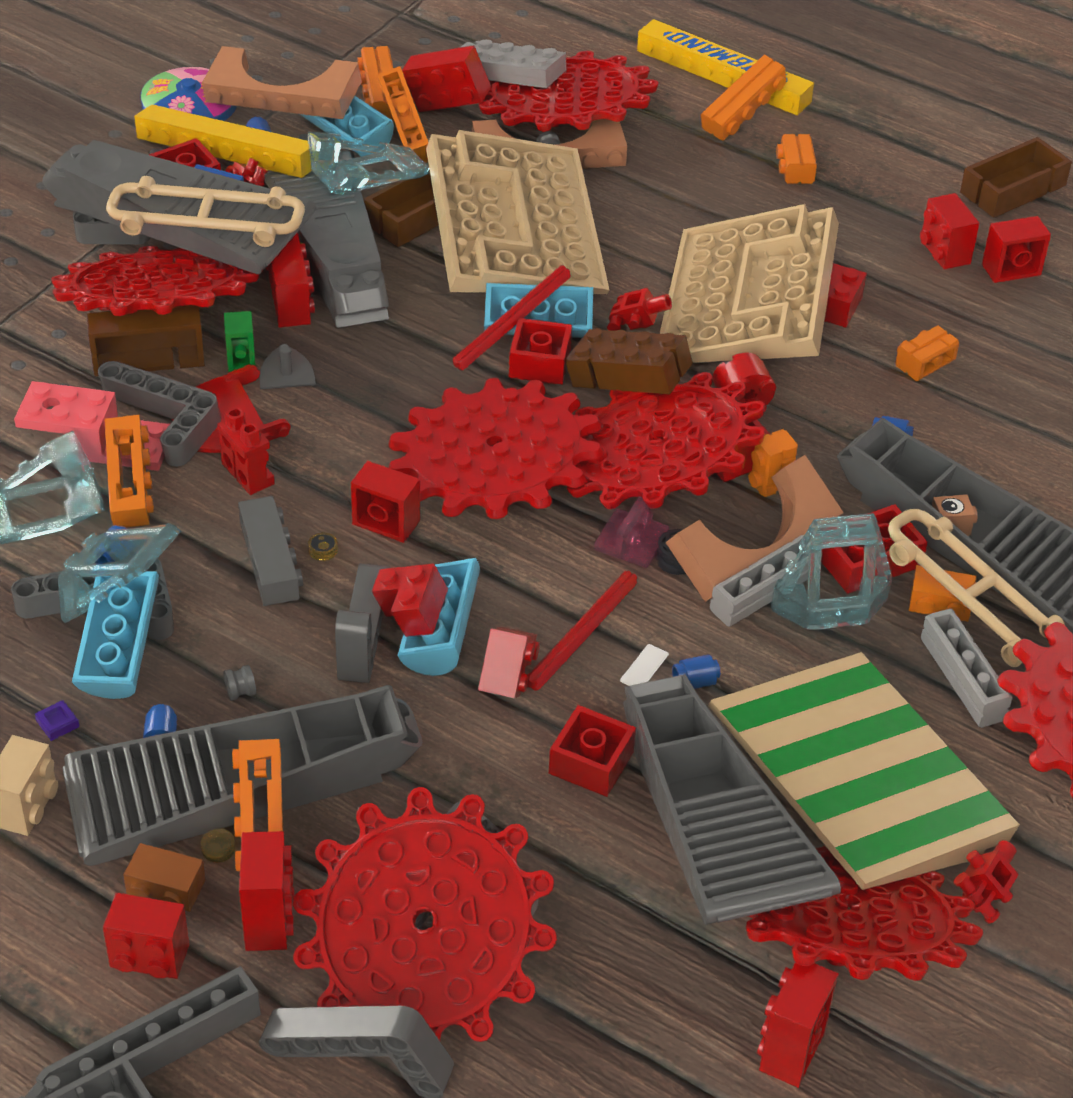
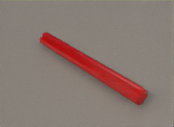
[452,265,571,371]
[527,570,638,691]

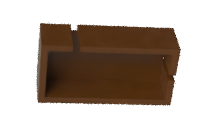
[960,137,1072,218]
[364,165,439,247]
[87,305,205,377]
[565,328,693,394]

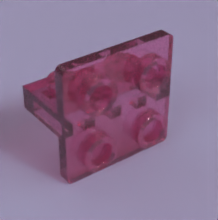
[594,496,669,568]

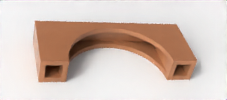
[202,46,362,119]
[472,119,627,169]
[666,455,844,602]

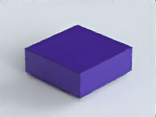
[35,700,80,741]

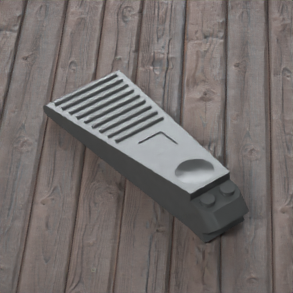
[42,140,316,274]
[255,151,390,328]
[837,418,1073,634]
[623,674,841,925]
[62,685,423,866]

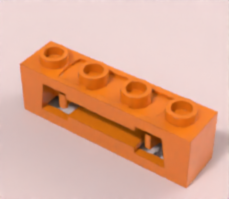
[377,66,429,168]
[105,415,154,528]
[232,739,283,871]

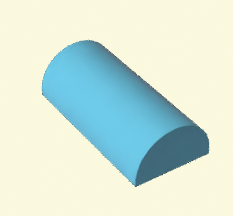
[299,96,394,159]
[484,283,593,338]
[398,558,480,676]
[72,570,159,699]

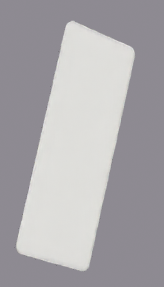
[620,644,669,686]

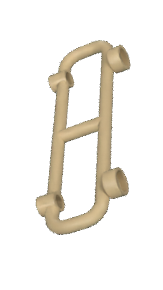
[106,176,305,247]
[888,509,1065,667]

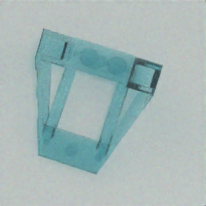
[307,132,430,195]
[0,431,105,544]
[771,513,892,630]
[58,523,181,623]

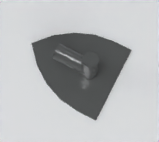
[259,344,316,389]

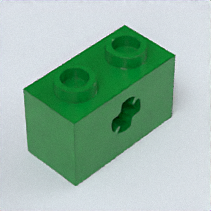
[224,311,256,373]

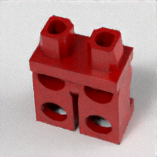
[217,406,275,495]

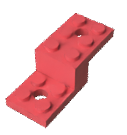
[14,381,170,471]

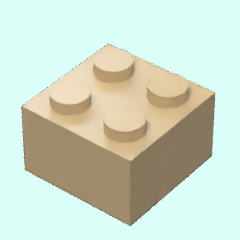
[0,735,58,836]

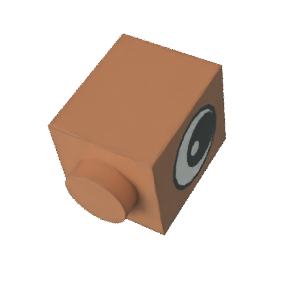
[932,494,978,536]

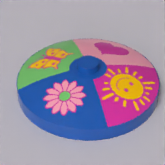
[141,67,237,121]

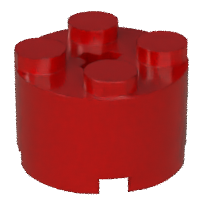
[712,352,776,412]

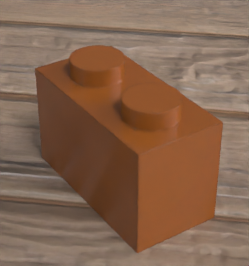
[123,843,206,912]

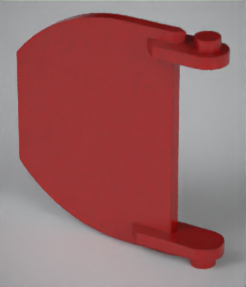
[172,364,291,453]

